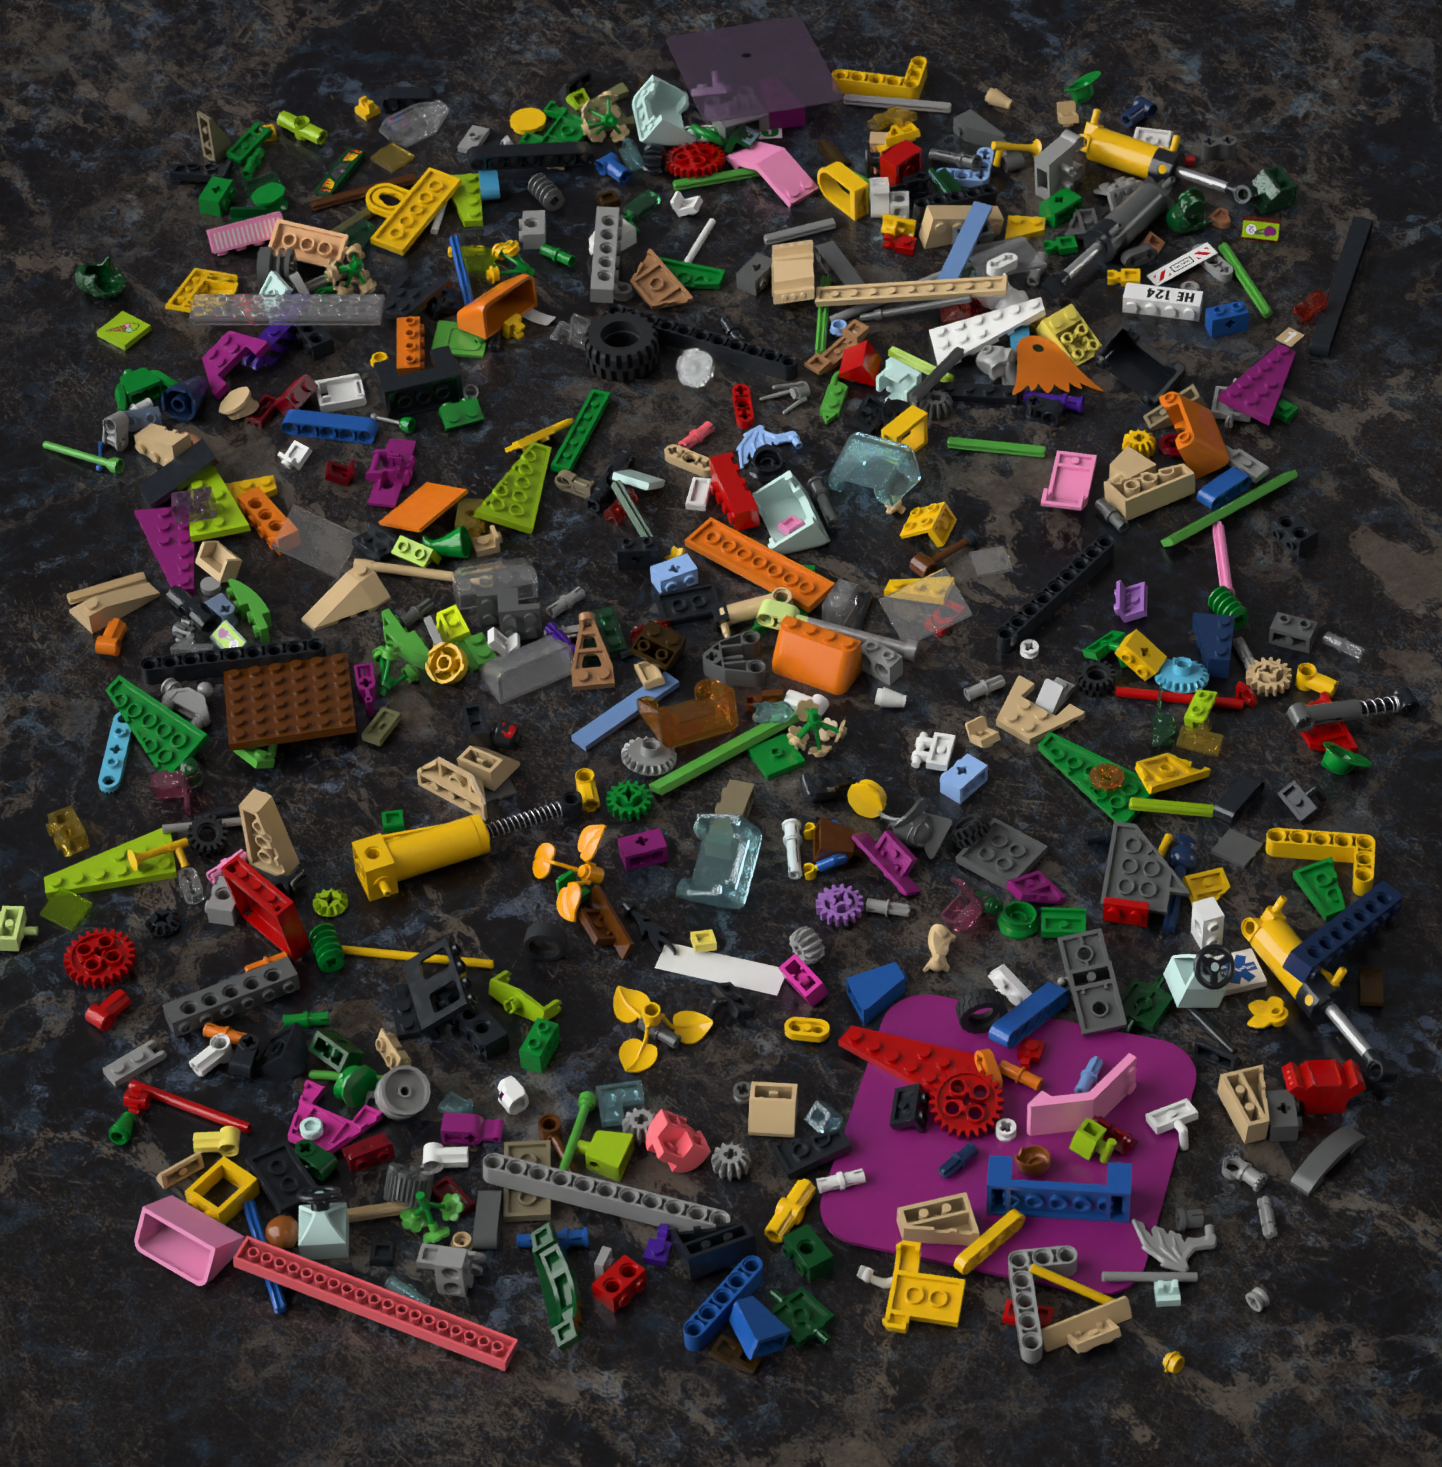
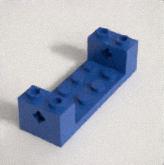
[986,1155,1132,1223]

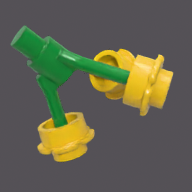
[486,240,536,284]

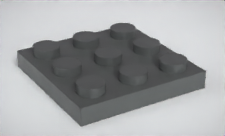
[956,818,1048,891]

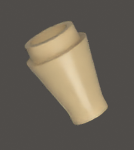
[985,88,1013,110]

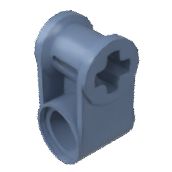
[203,593,238,628]

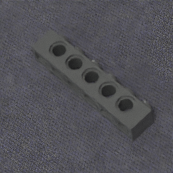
[163,956,300,1038]

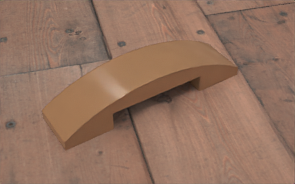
[804,319,870,375]

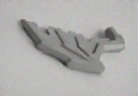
[1132,1219,1217,1272]

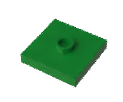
[747,733,805,781]

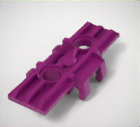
[365,439,416,508]

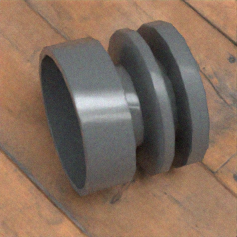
[257,247,297,287]

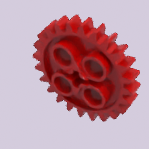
[665,141,725,179]
[63,928,137,989]
[929,1065,1004,1140]

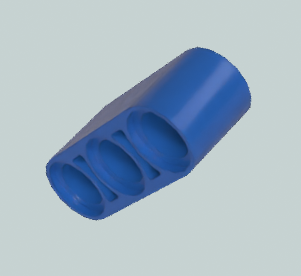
[1196,466,1252,511]

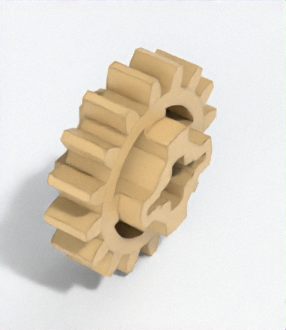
[1246,657,1292,697]

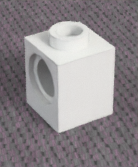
[890,191,909,219]

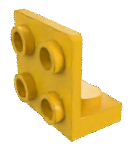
[900,502,957,548]

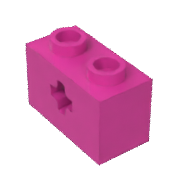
[778,954,829,1008]

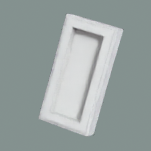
[685,477,712,511]

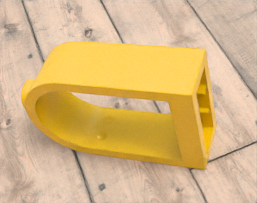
[817,162,869,221]

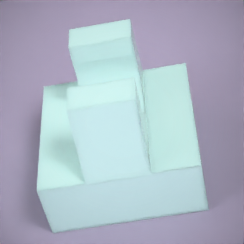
[1154,1279,1181,1307]

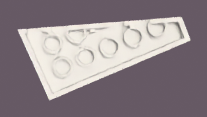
[929,297,1046,365]

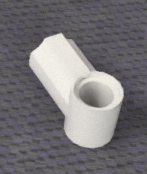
[783,690,829,716]
[189,1034,233,1077]
[423,1142,469,1173]

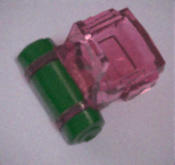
[150,757,204,815]
[939,876,1003,932]

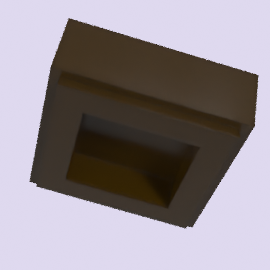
[596,190,621,207]

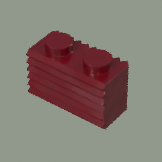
[274,374,319,416]

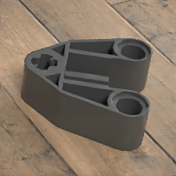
[703,630,766,688]

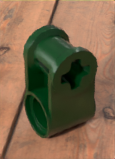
[295,1139,339,1182]

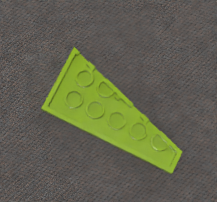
[473,441,551,534]
[188,466,251,542]
[44,828,177,899]

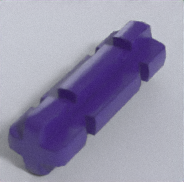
[545,622,576,657]

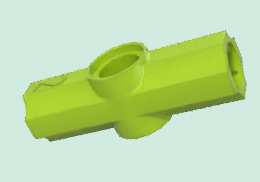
[277,110,328,146]

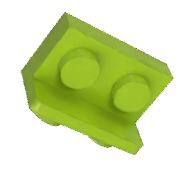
[392,535,442,568]
[1184,689,1217,738]

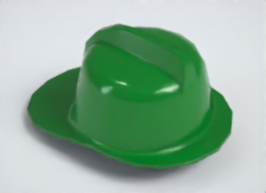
[1064,71,1102,105]
[1321,741,1372,775]

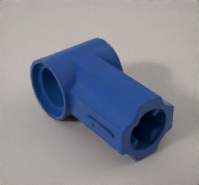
[595,153,631,184]

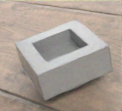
[594,1246,615,1279]

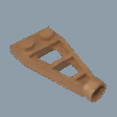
[571,612,615,691]

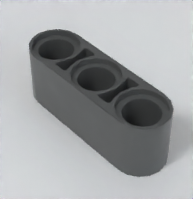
[473,1190,503,1250]

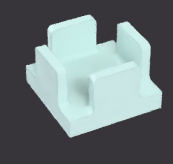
[876,357,922,407]

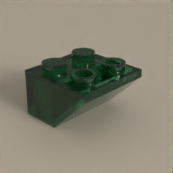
[1245,165,1297,214]

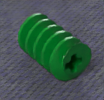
[1208,586,1249,630]
[309,923,345,973]

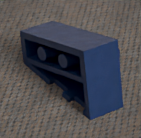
[1192,613,1235,678]

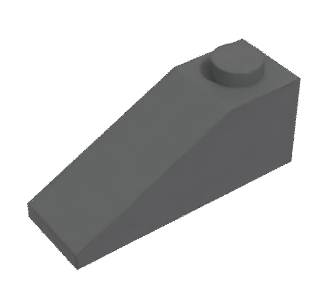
[953,109,1006,148]

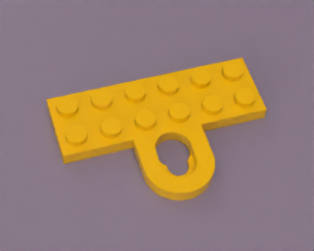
[366,167,461,256]

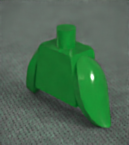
[115,368,178,412]

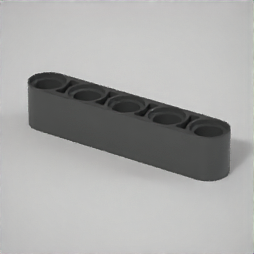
[814,241,865,307]

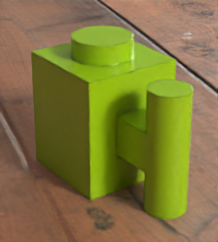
[1069,1117,1117,1164]

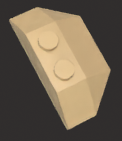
[417,757,488,821]

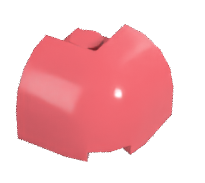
[646,1109,711,1173]

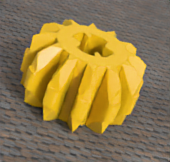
[1122,429,1156,459]

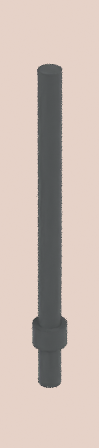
[860,295,972,322]

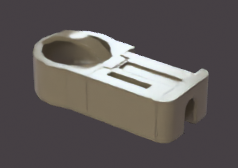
[555,470,595,498]

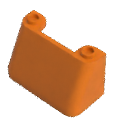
[1159,392,1229,480]

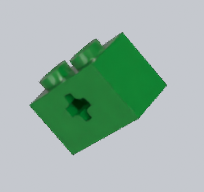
[198,176,236,217]
[1039,187,1082,229]
[519,1018,560,1074]

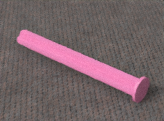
[1212,521,1236,596]

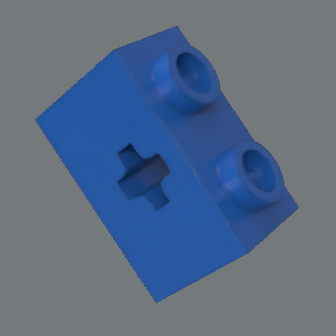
[1205,301,1249,338]

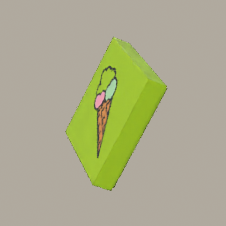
[96,311,151,351]

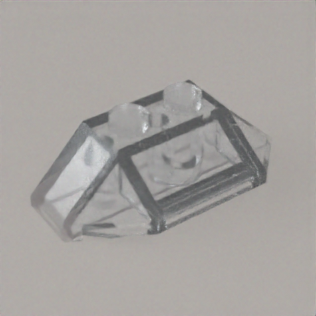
[379,100,450,148]

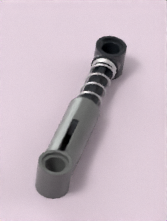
[1287,687,1420,732]

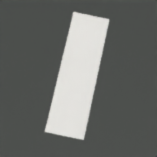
[655,943,784,996]

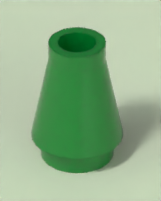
[109,1111,135,1145]

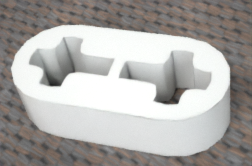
[986,253,1018,276]

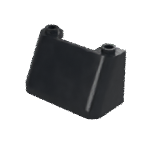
[1094,320,1186,407]

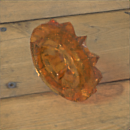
[1089,763,1124,792]

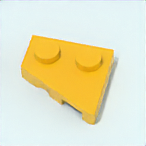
[1182,867,1230,906]

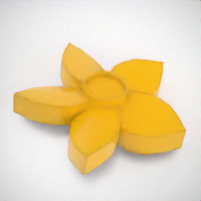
[664,546,685,560]

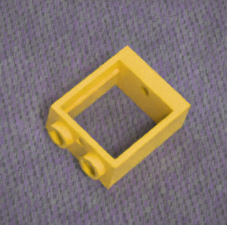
[881,405,928,467]
[185,1156,260,1225]

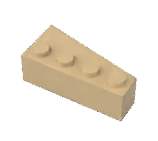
[239,789,300,876]

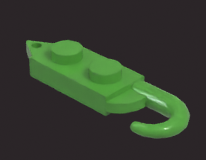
[820,370,854,424]

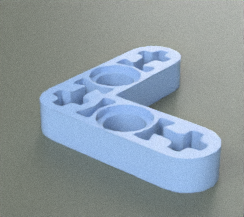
[936,147,994,187]

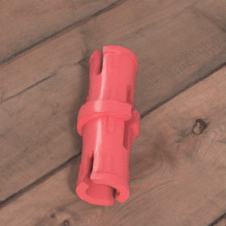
[678,421,714,449]

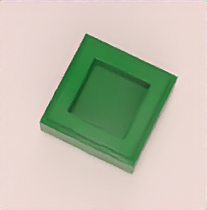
[381,809,405,833]

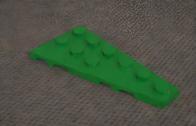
[105,675,209,785]
[1038,732,1157,823]

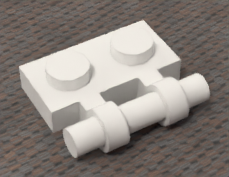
[911,732,956,771]

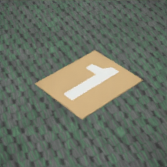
[1276,327,1304,347]

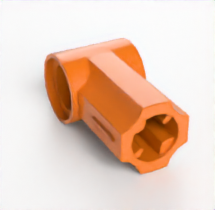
[95,618,127,657]

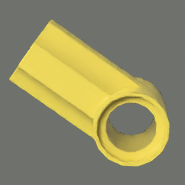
[193,1126,240,1157]

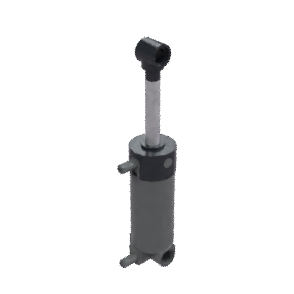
[1040,176,1176,300]

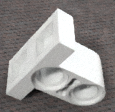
[869,177,890,218]

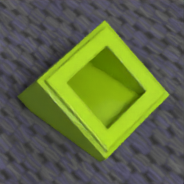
[566,88,590,111]

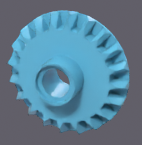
[1154,657,1209,693]

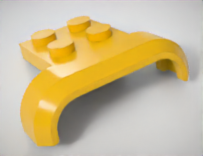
[882,1240,966,1334]

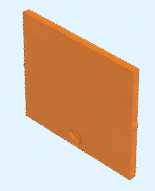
[379,482,468,533]

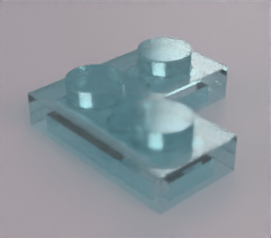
[596,1080,645,1128]

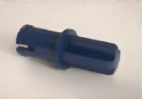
[938,1142,979,1179]

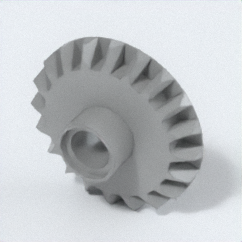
[621,736,677,776]

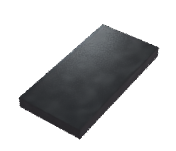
[138,438,219,509]

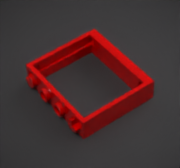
[220,855,311,962]

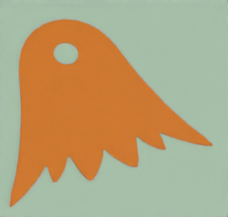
[1012,335,1104,395]

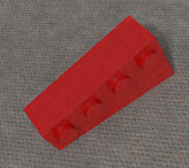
[709,452,760,531]

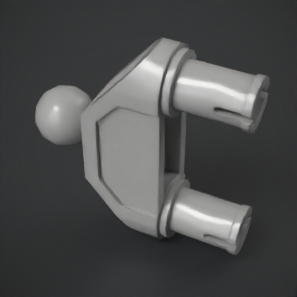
[161,682,213,729]

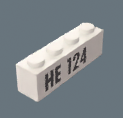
[1122,283,1203,321]

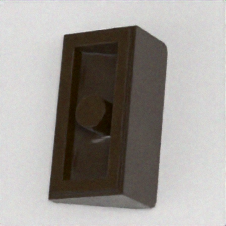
[818,140,851,167]

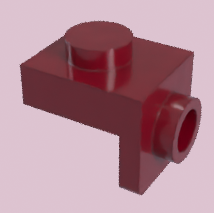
[325,459,357,487]

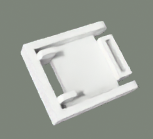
[314,373,367,413]

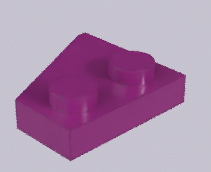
[1006,870,1066,904]

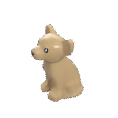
[923,924,956,972]

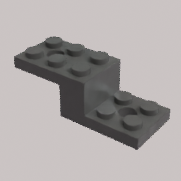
[1057,928,1127,1037]

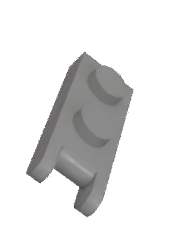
[103,1039,167,1087]

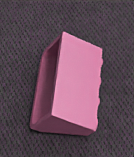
[134,1195,244,1286]

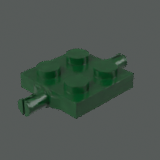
[1120,975,1174,1033]
[769,1287,835,1348]

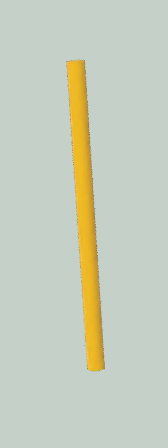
[341,945,494,969]

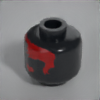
[489,720,522,750]

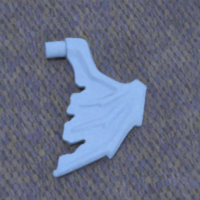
[736,425,803,469]

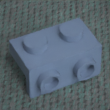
[123,407,162,432]

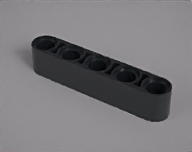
[912,184,998,224]

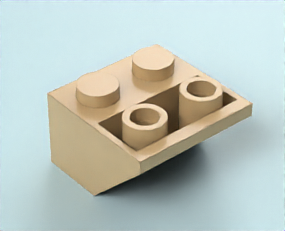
[457,746,520,791]
[748,1081,798,1138]

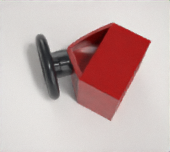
[864,139,922,186]

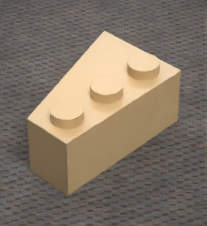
[134,423,191,467]
[1217,1064,1270,1144]
[896,1192,980,1246]

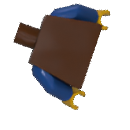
[803,817,864,880]

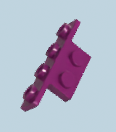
[851,830,920,896]

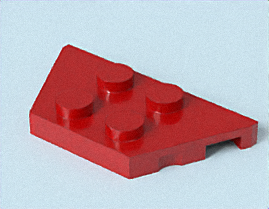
[1300,691,1358,753]

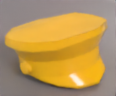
[847,779,887,818]

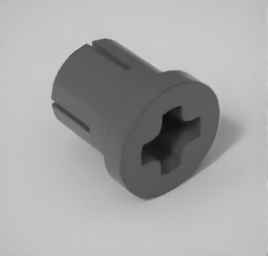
[1175,1208,1204,1232]

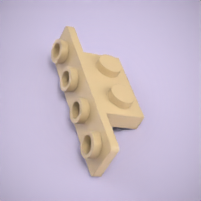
[1041,1296,1132,1353]

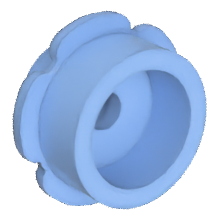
[830,319,847,337]

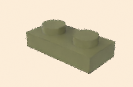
[361,707,402,746]

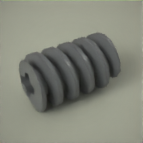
[528,173,565,212]

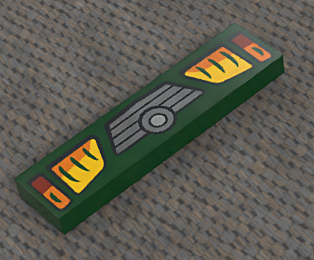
[314,147,366,197]

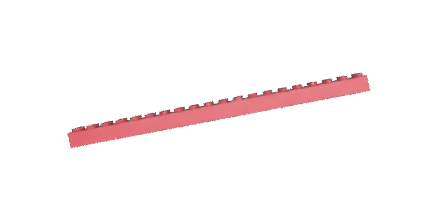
[233,1236,518,1371]

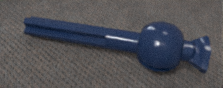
[1162,833,1198,933]

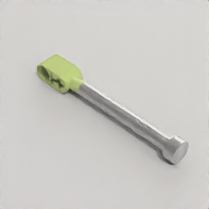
[756,599,919,662]

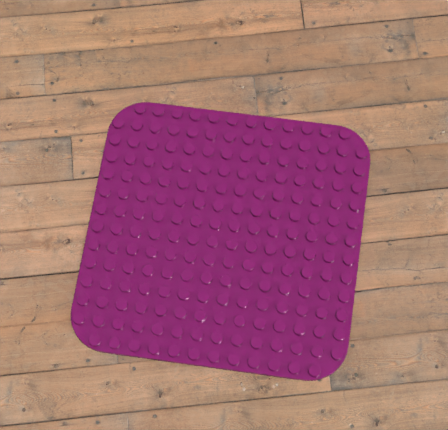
[820,994,1196,1296]

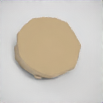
[219,387,260,420]

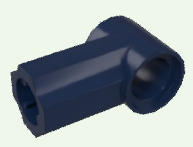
[1120,96,1157,128]

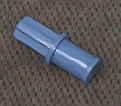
[1074,1056,1103,1094]

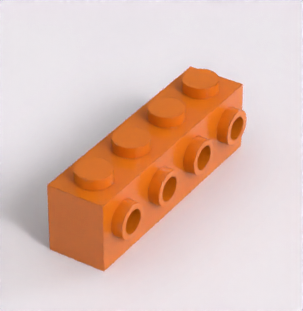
[397,316,425,375]

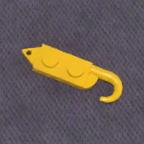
[504,418,574,453]

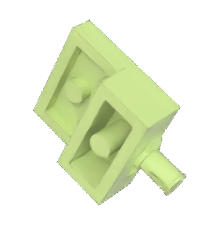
[0,906,38,951]

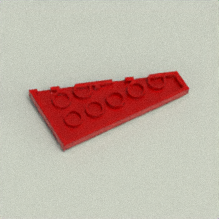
[839,1026,979,1108]

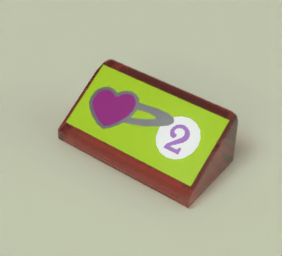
[1241,216,1281,243]

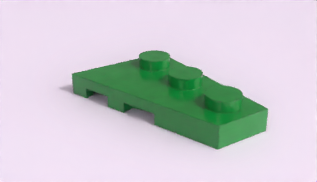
[1293,857,1346,922]

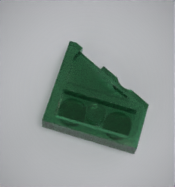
[342,219,377,252]

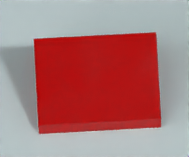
[838,340,882,387]

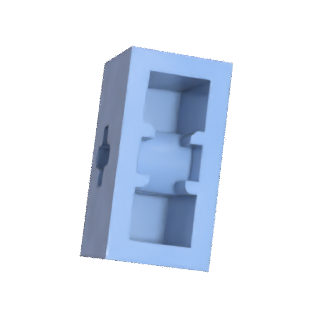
[650,553,699,593]
[940,753,988,804]

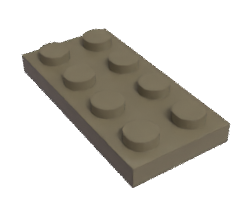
[504,1140,551,1222]

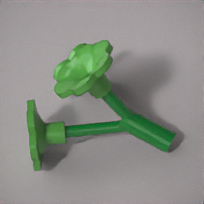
[400,1191,464,1244]

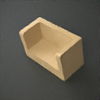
[195,541,242,583]

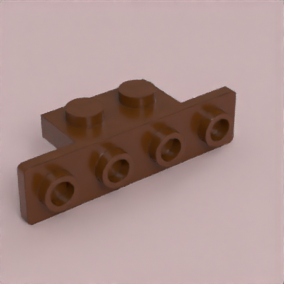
[577,885,634,959]

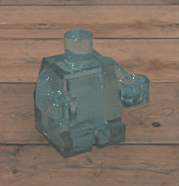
[805,1100,843,1133]

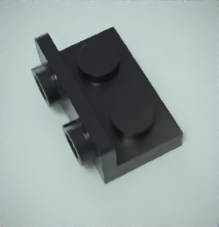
[352,521,398,562]
[889,1083,931,1133]

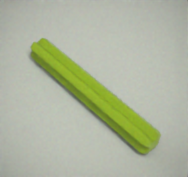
[888,346,954,382]
[1129,797,1215,817]

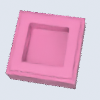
[777,515,805,536]

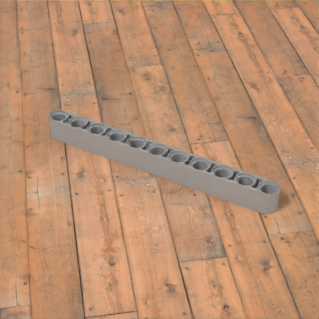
[483,1153,730,1232]

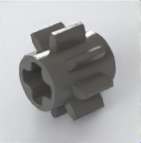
[172,618,198,645]

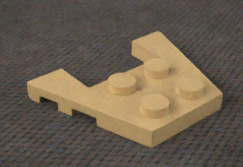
[996,675,1085,745]

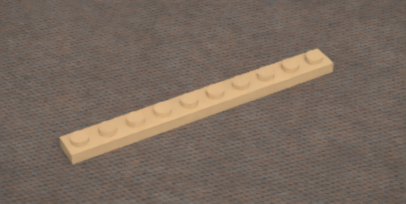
[815,275,1008,307]

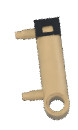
[711,587,793,638]

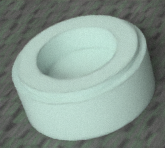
[300,1117,324,1140]

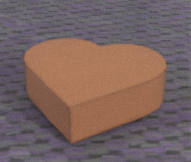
[1207,208,1231,229]

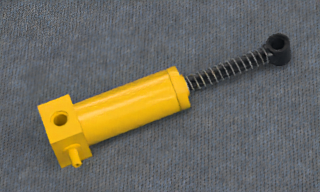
[352,790,583,901]

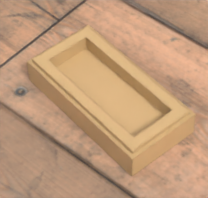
[634,661,665,690]

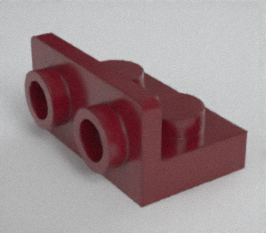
[341,1132,395,1174]

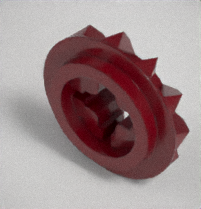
[1158,434,1181,458]

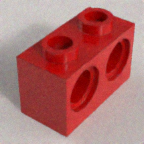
[592,1254,647,1313]

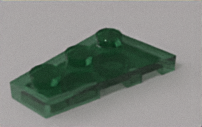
[587,606,627,662]

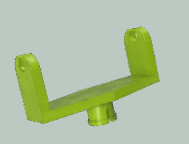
[488,970,562,1021]

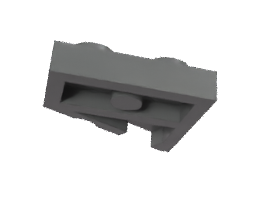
[1064,208,1098,240]

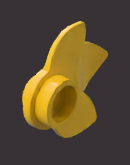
[1247,996,1289,1028]

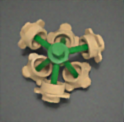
[325,244,377,298]

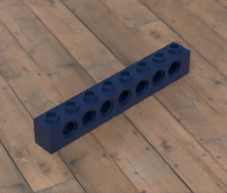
[1282,880,1404,984]

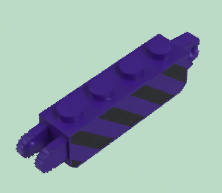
[242,299,314,371]

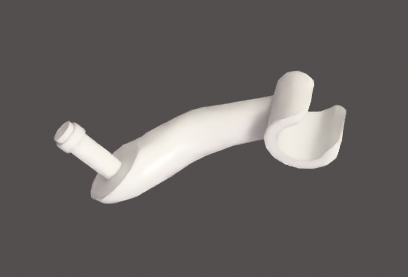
[857,1265,893,1289]

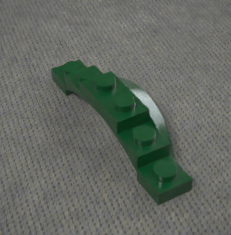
[530,1222,584,1351]

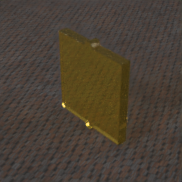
[370,143,414,173]

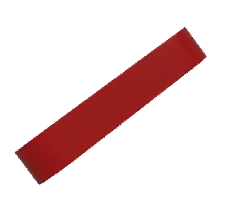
[732,384,754,429]

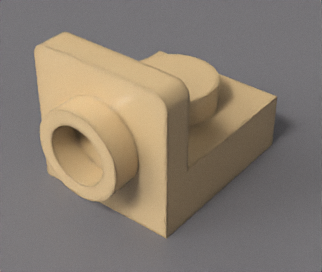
[471,525,503,557]

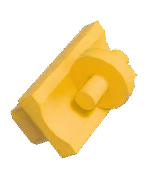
[881,213,917,238]

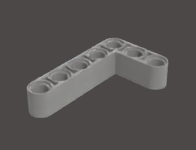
[1008,1245,1078,1364]

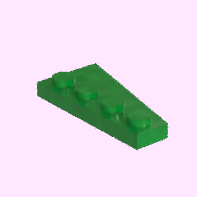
[659,257,726,289]

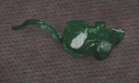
[1152,683,1176,747]

